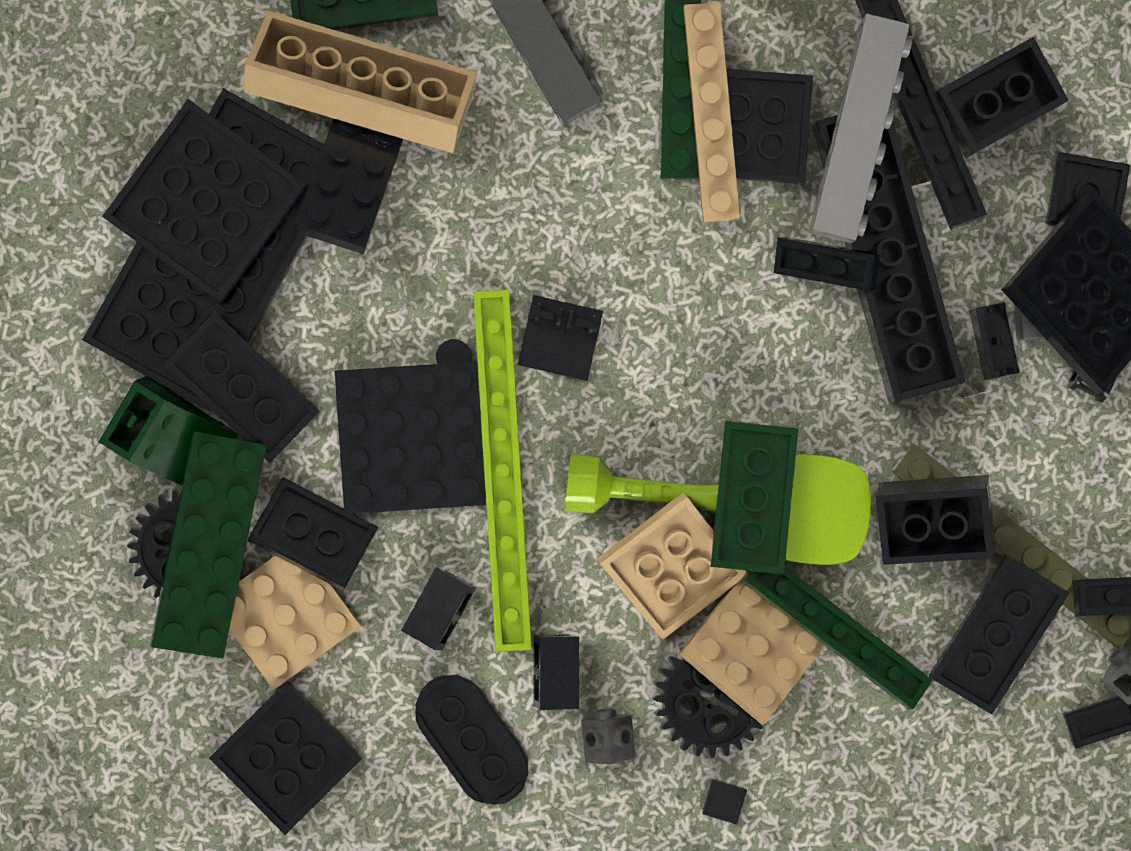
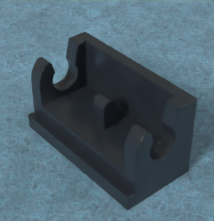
[969,302,1020,380]
[401,567,477,650]
[533,634,579,710]

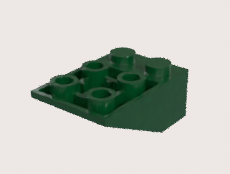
[98,376,237,485]

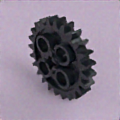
[127,489,247,598]
[652,647,763,758]

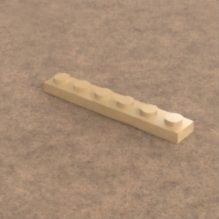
[683,2,740,223]

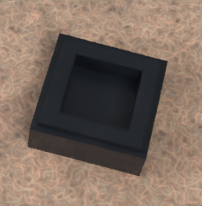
[702,778,747,825]

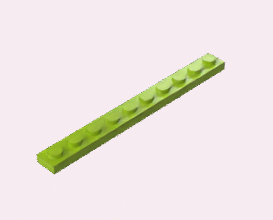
[473,290,532,652]

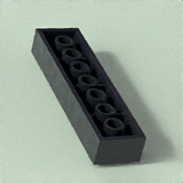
[812,115,966,403]

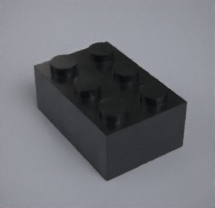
[936,37,1069,159]
[876,475,995,565]

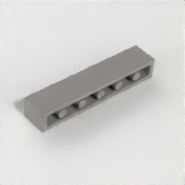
[809,14,913,243]

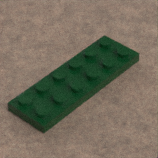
[150,431,266,659]

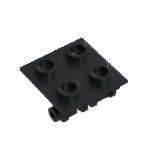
[518,295,603,381]

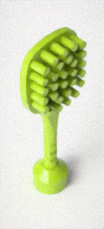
[564,453,871,565]

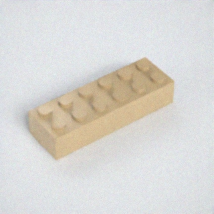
[244,11,477,153]

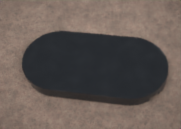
[415,674,528,805]

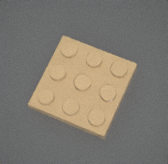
[597,492,746,640]
[229,556,362,690]
[679,571,825,725]

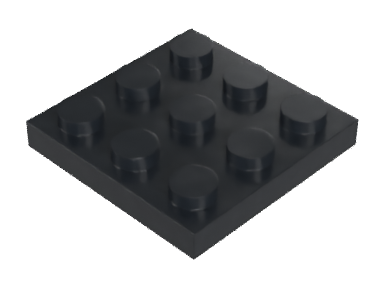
[697,69,813,185]
[209,680,363,835]

